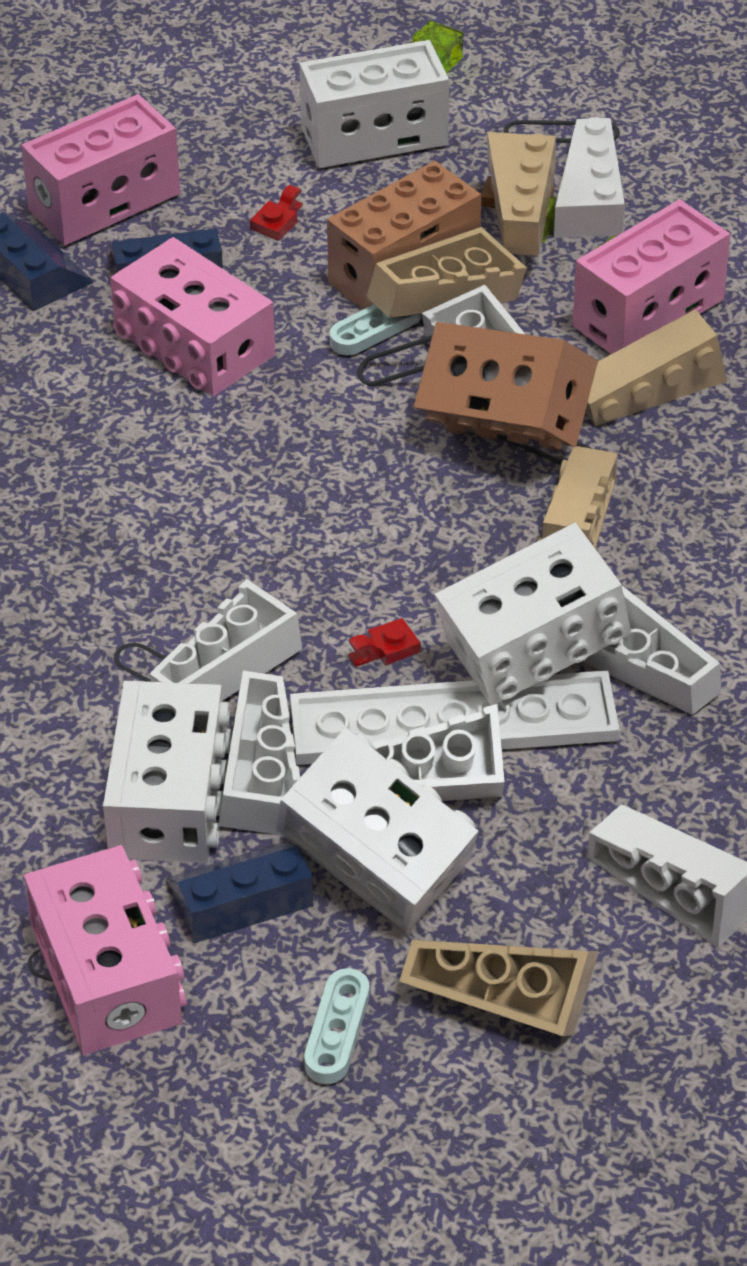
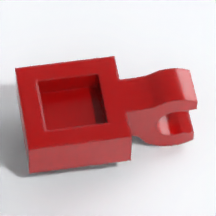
[249,185,303,241]
[348,618,421,667]

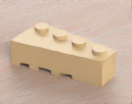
[487,132,556,256]
[367,227,527,318]
[538,446,618,549]

